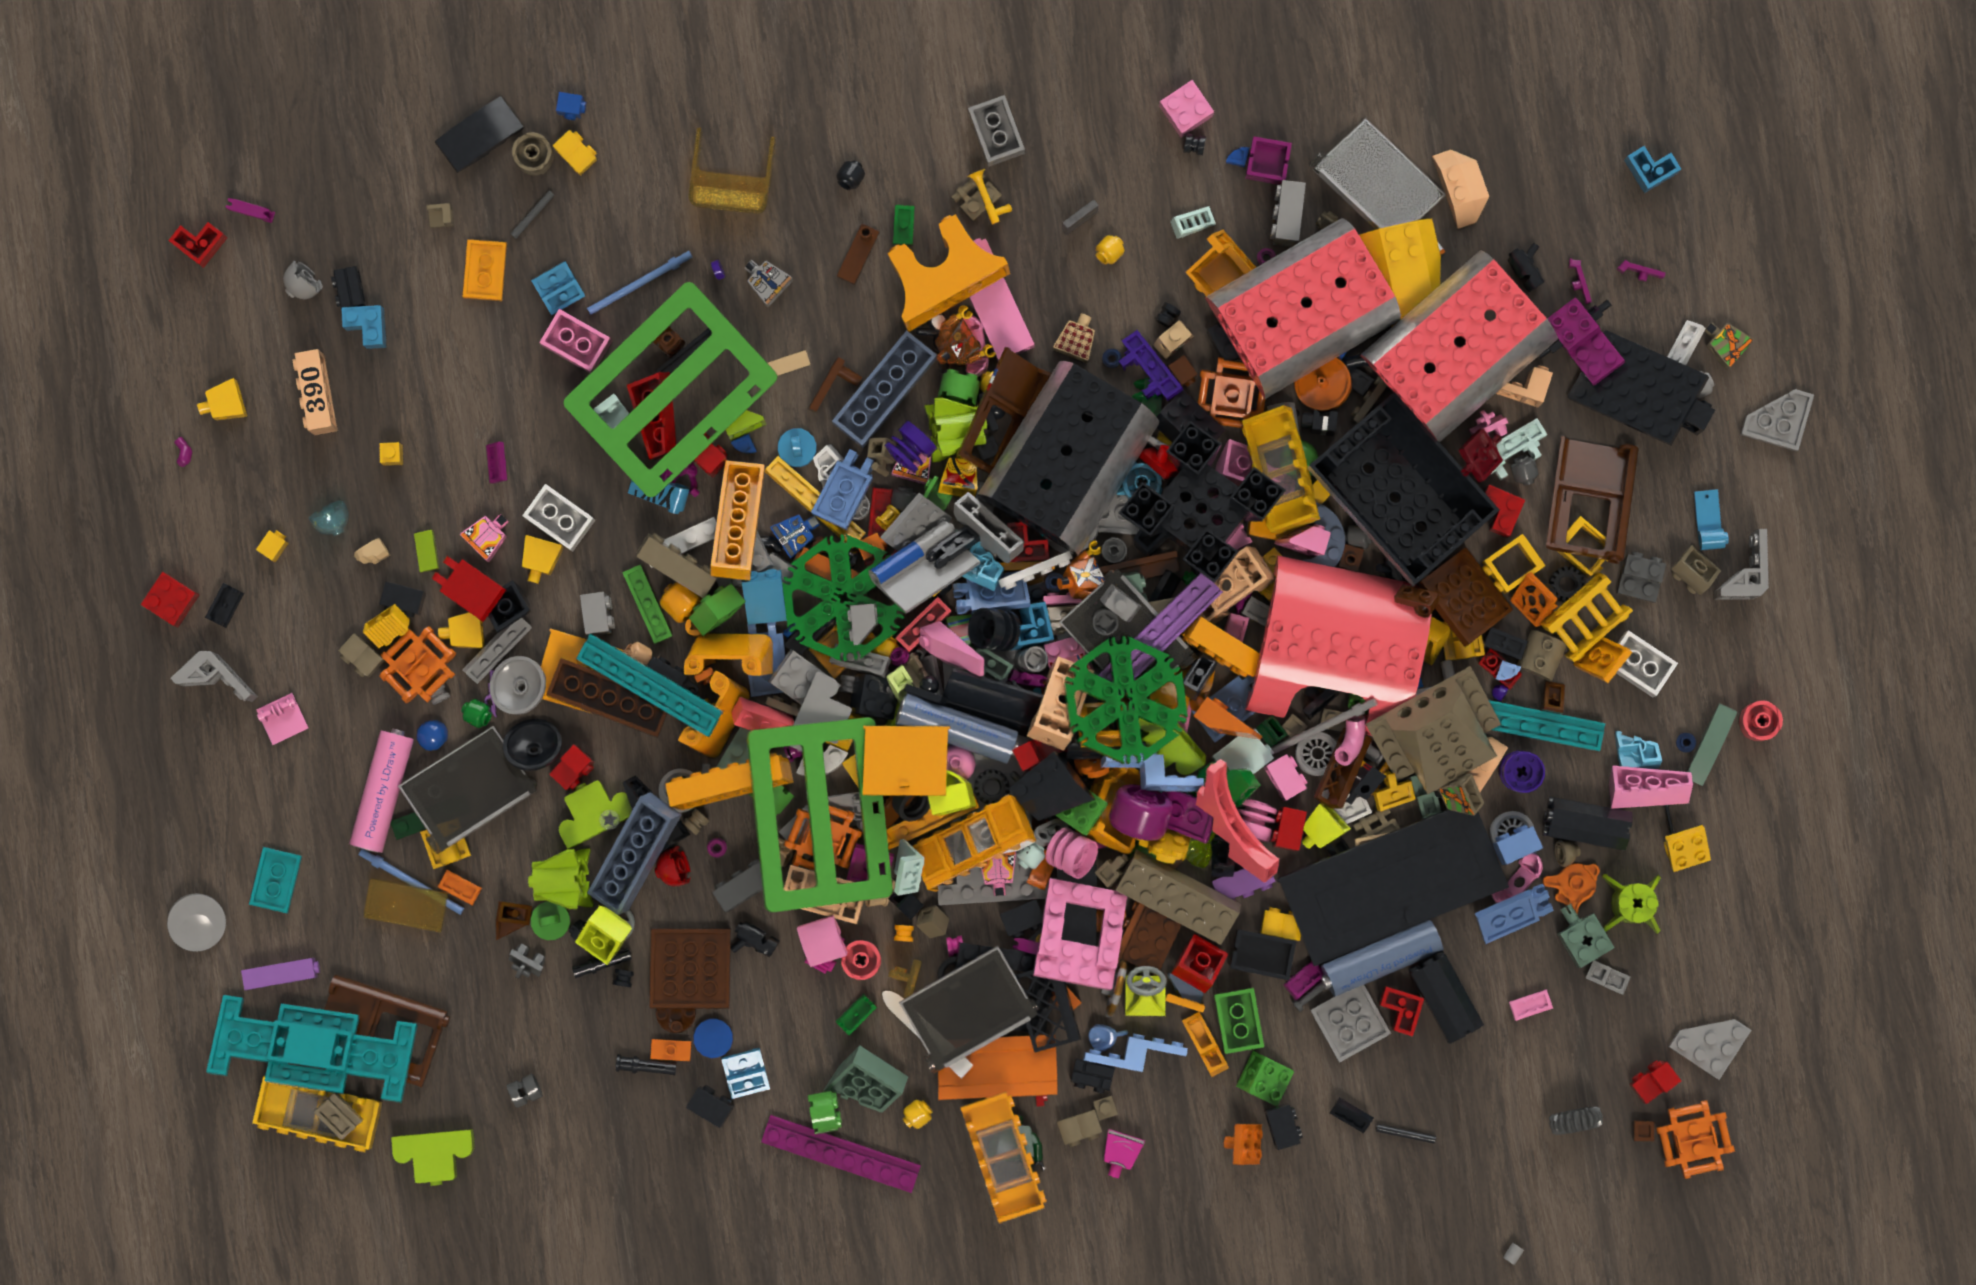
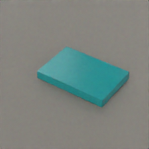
[249,847,302,914]

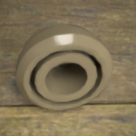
[1554,840,1581,867]

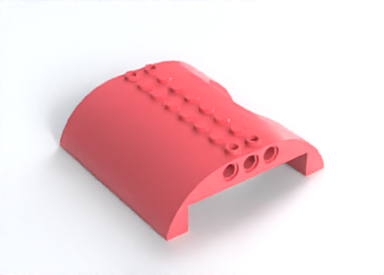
[1245,555,1432,736]

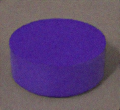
[711,260,725,280]

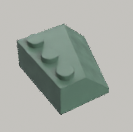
[824,1045,908,1113]

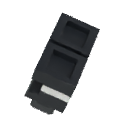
[1301,409,1338,436]

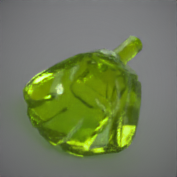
[1186,832,1217,868]

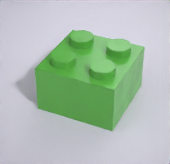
[689,583,746,636]

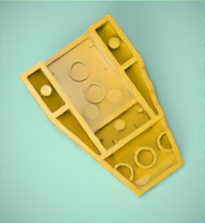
[1359,219,1441,327]

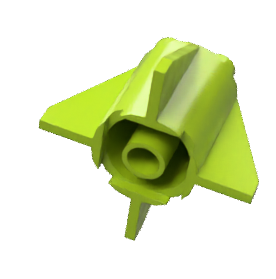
[924,397,987,463]
[528,848,594,909]
[1601,874,1661,934]

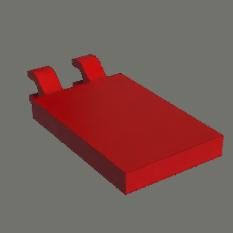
[432,556,506,622]

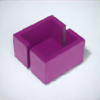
[1245,136,1292,185]

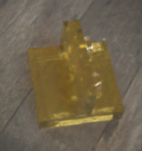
[888,959,922,998]

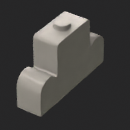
[954,492,1024,563]
[791,671,852,751]

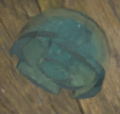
[308,500,349,536]

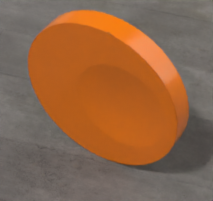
[1295,358,1352,412]

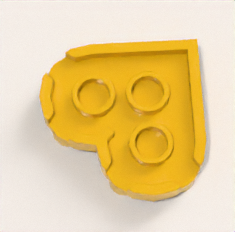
[1135,828,1190,864]

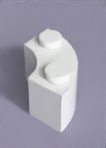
[796,745,849,776]

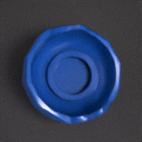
[416,720,448,751]

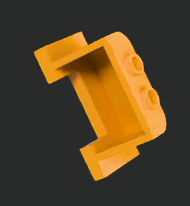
[1186,229,1256,296]

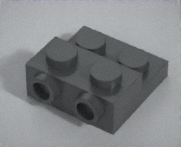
[1617,552,1666,603]

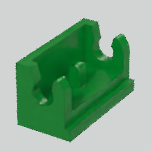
[836,993,877,1036]

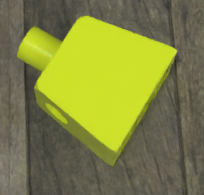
[1302,803,1351,849]

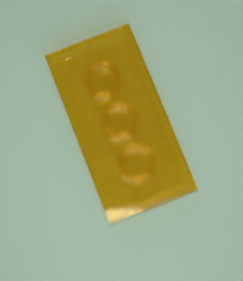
[363,878,448,932]

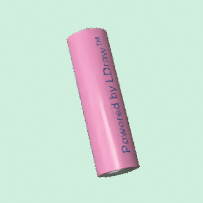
[349,728,414,853]

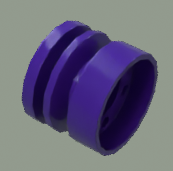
[884,421,937,473]
[1499,751,1545,793]

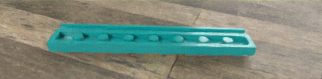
[576,634,724,737]
[1489,700,1606,751]

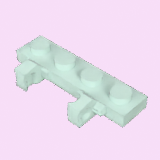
[1491,418,1547,480]

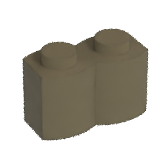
[338,633,385,678]
[1057,1109,1102,1147]

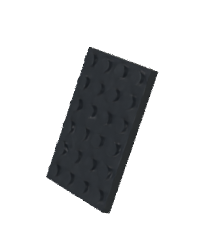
[1568,330,1709,446]

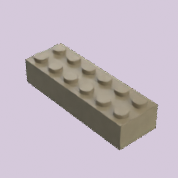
[1116,849,1241,945]

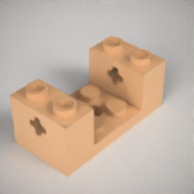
[1496,365,1553,408]
[1199,546,1276,625]
[1027,656,1094,751]
[784,865,864,924]

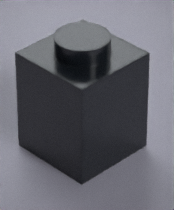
[888,892,924,920]

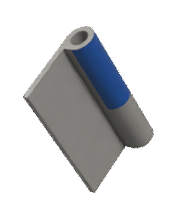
[868,521,980,613]

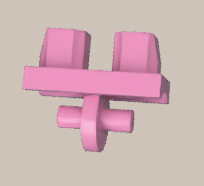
[1469,410,1508,436]

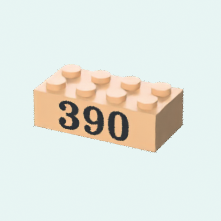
[293,349,338,435]

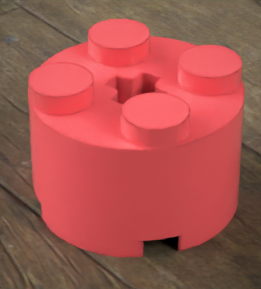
[1739,701,1783,741]
[841,940,881,980]

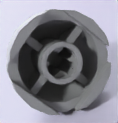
[283,261,323,300]

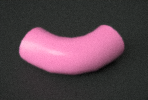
[1335,715,1366,766]

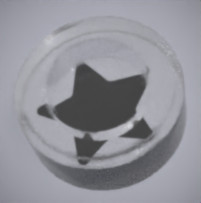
[599,810,620,830]

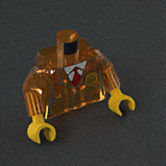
[935,305,996,365]

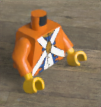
[1057,541,1118,601]

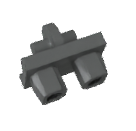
[508,943,545,979]

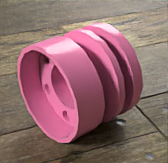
[1237,799,1278,843]
[1046,827,1098,879]

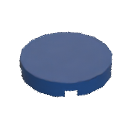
[694,1019,733,1058]

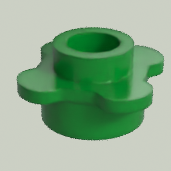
[1181,571,1197,585]

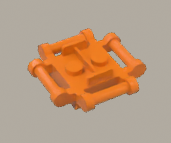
[1197,357,1266,430]
[379,626,456,704]
[783,805,863,871]
[1656,1100,1735,1179]

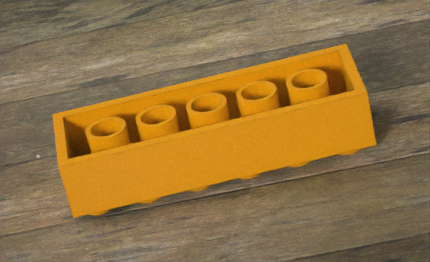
[711,460,764,580]
[665,753,794,810]

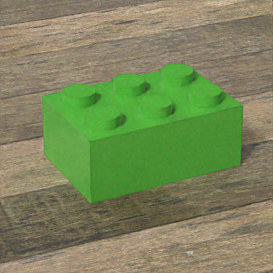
[1213,988,1264,1054]

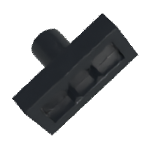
[1303,686,1339,720]

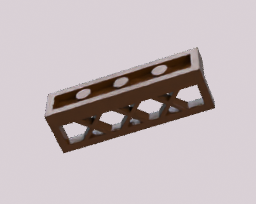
[1099,551,1180,580]
[1314,728,1372,809]

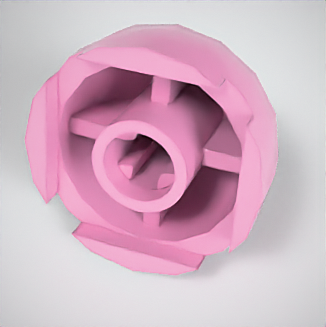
[947,745,976,780]

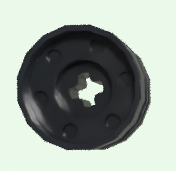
[968,608,1021,651]

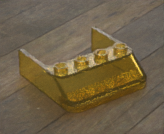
[689,128,776,214]

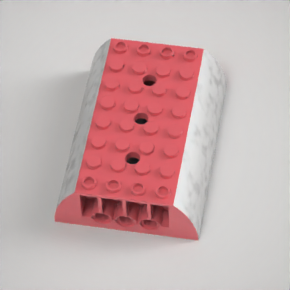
[1205,218,1401,399]
[1361,250,1558,442]

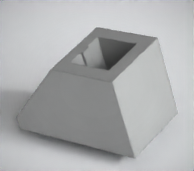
[848,604,878,645]

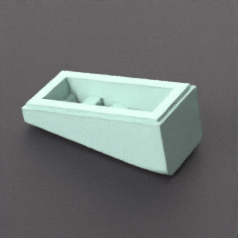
[1171,206,1216,239]

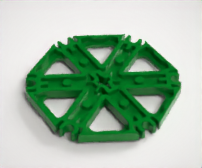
[782,534,906,662]
[1064,636,1188,764]

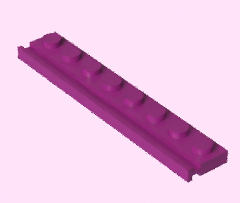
[761,1115,921,1193]

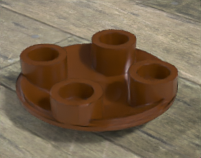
[656,1009,696,1033]

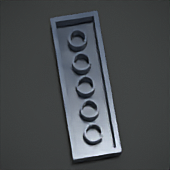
[832,330,937,448]
[587,792,682,915]

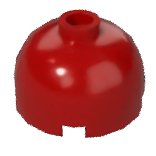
[655,846,691,887]

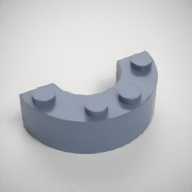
[1302,503,1345,567]

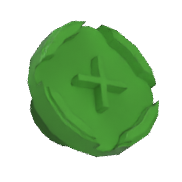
[531,901,570,940]

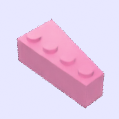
[1609,766,1693,809]

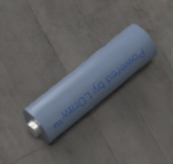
[895,693,1019,764]
[1321,920,1443,997]

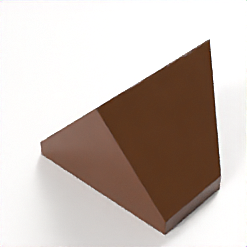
[496,901,532,940]

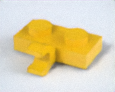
[1373,771,1416,812]

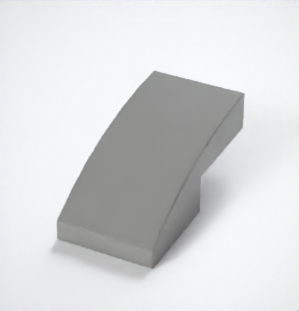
[1586,961,1631,995]

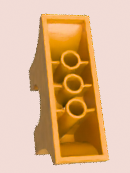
[887,214,1010,332]

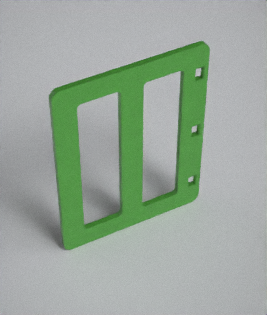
[564,282,778,497]
[747,717,893,912]

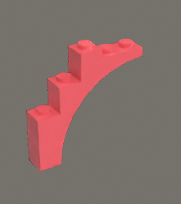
[1196,759,1279,883]

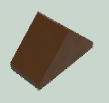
[1540,681,1565,714]

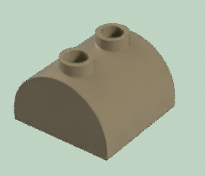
[1670,545,1721,596]
[1516,630,1567,682]

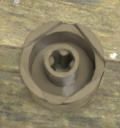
[512,132,554,175]

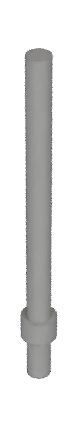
[1272,698,1378,754]

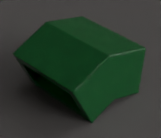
[1255,715,1288,748]

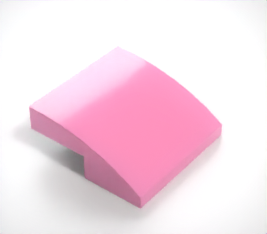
[797,915,848,967]

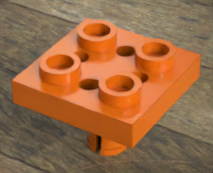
[1224,1124,1263,1165]

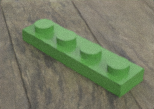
[622,565,673,644]

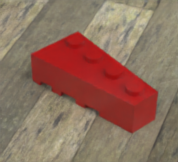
[627,372,676,460]

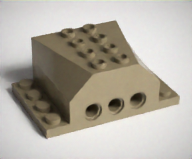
[1366,666,1501,795]

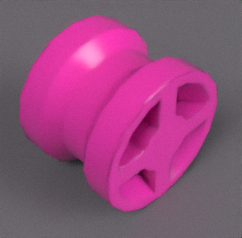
[946,935,963,957]

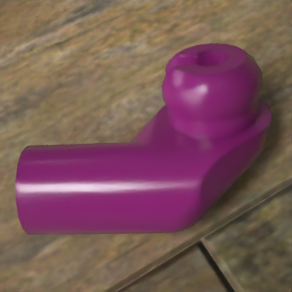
[174,437,193,467]

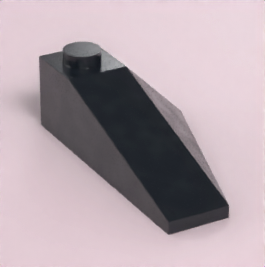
[623,775,690,854]

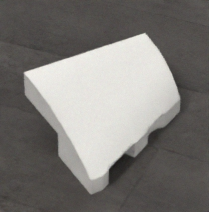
[813,444,844,488]

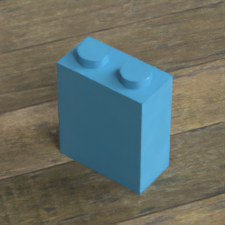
[742,569,787,625]

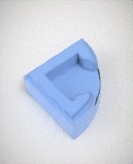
[1496,660,1521,680]

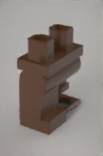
[653,327,685,358]

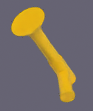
[967,169,1012,224]

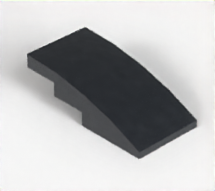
[435,96,524,173]

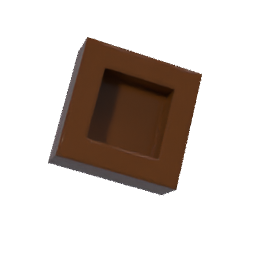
[1633,1121,1655,1141]

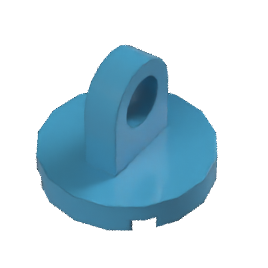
[778,428,817,467]

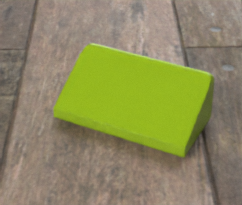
[414,530,439,572]

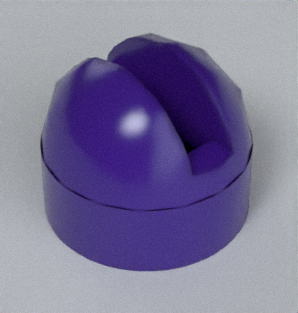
[1492,685,1509,702]

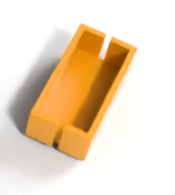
[1180,616,1260,678]

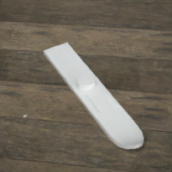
[882,991,974,1078]

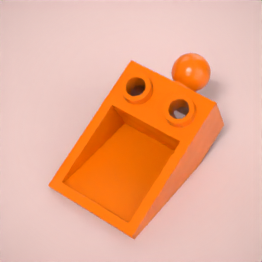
[1189,696,1263,740]

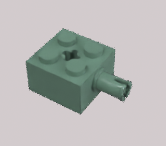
[1557,904,1615,968]

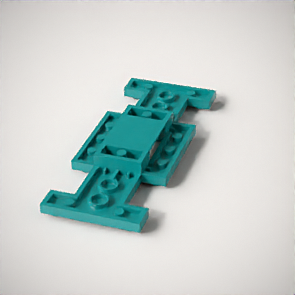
[206,995,418,1103]

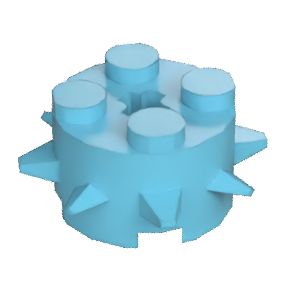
[1116,462,1163,499]

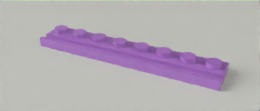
[1097,573,1223,691]

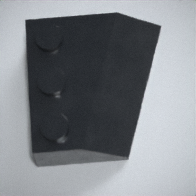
[1009,751,1096,821]

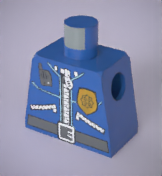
[770,515,820,560]

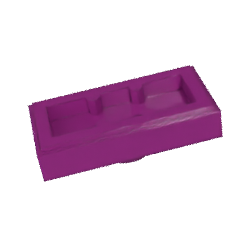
[486,442,507,484]
[1283,961,1323,1000]

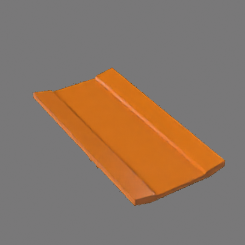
[938,1035,1058,1100]

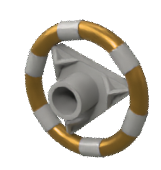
[1101,961,1127,1018]

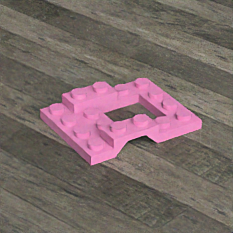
[1033,878,1127,991]

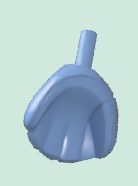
[1088,1024,1128,1052]

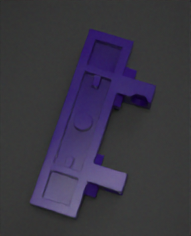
[1119,330,1183,401]

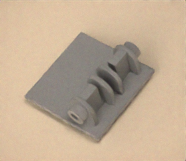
[828,792,863,832]

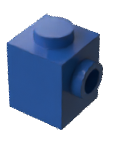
[556,92,587,120]

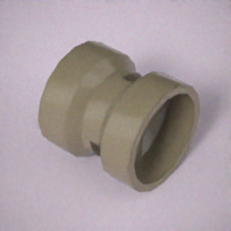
[682,808,710,835]

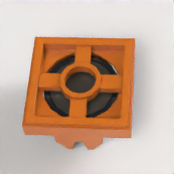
[1510,572,1558,627]

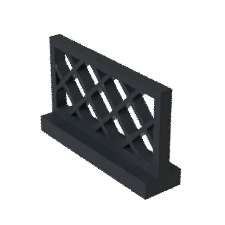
[1015,970,1082,1053]

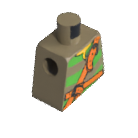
[1704,322,1754,370]
[1435,773,1484,815]

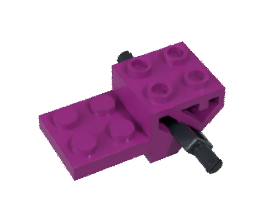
[1538,297,1625,386]

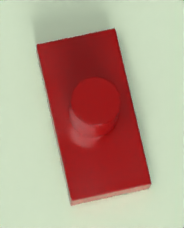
[1139,445,1179,479]

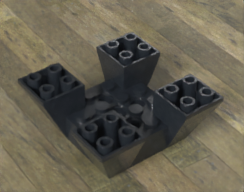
[1118,421,1286,583]

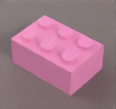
[539,309,612,374]

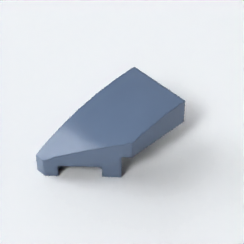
[1167,973,1203,1003]

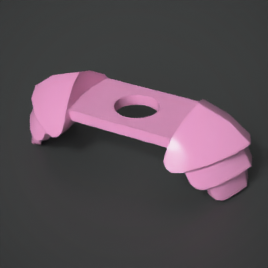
[957,316,989,377]
[1491,853,1543,904]

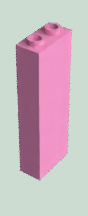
[969,238,1034,361]

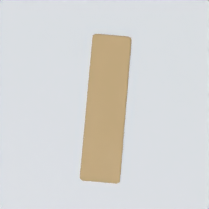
[768,350,810,376]

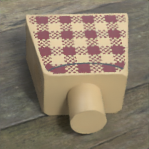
[1053,313,1095,364]

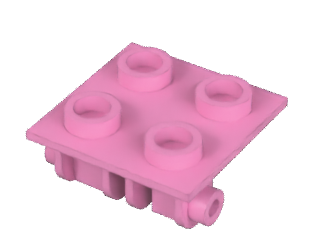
[257,693,308,745]

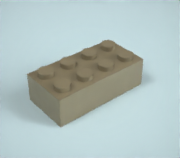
[636,533,717,598]

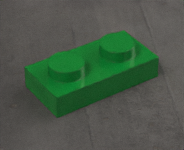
[893,205,915,246]

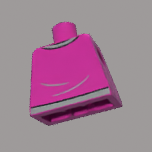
[1103,1129,1145,1178]

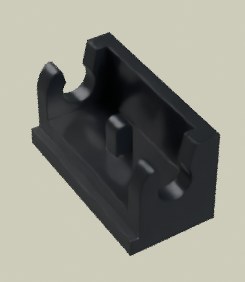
[205,583,245,628]
[1483,627,1528,660]
[1211,835,1235,877]

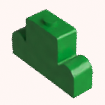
[1192,762,1261,834]

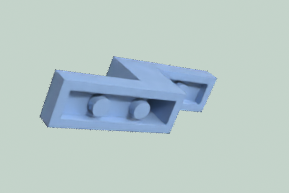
[1101,753,1204,792]
[1083,1033,1188,1072]

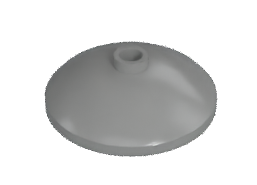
[490,656,546,715]

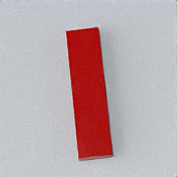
[865,487,893,566]

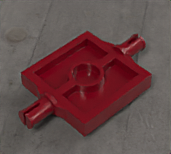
[1458,428,1503,483]

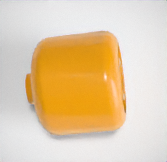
[660,582,703,623]

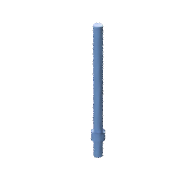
[587,251,692,315]
[359,849,464,915]

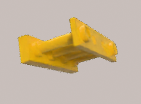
[1540,572,1633,662]

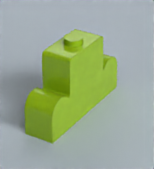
[1139,699,1206,775]
[559,781,632,849]
[391,1129,475,1186]

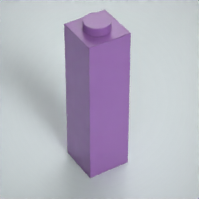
[241,958,320,990]

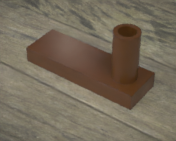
[837,224,880,285]
[808,357,862,413]

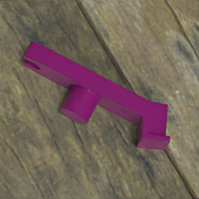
[225,198,275,223]
[1568,258,1592,304]
[1616,260,1666,282]
[1007,670,1048,688]
[1013,938,1040,955]

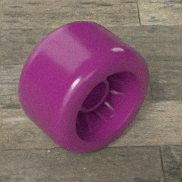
[1109,784,1173,841]

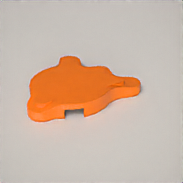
[1542,863,1600,914]

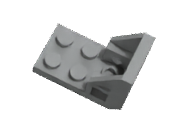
[1714,529,1769,600]
[171,651,258,702]

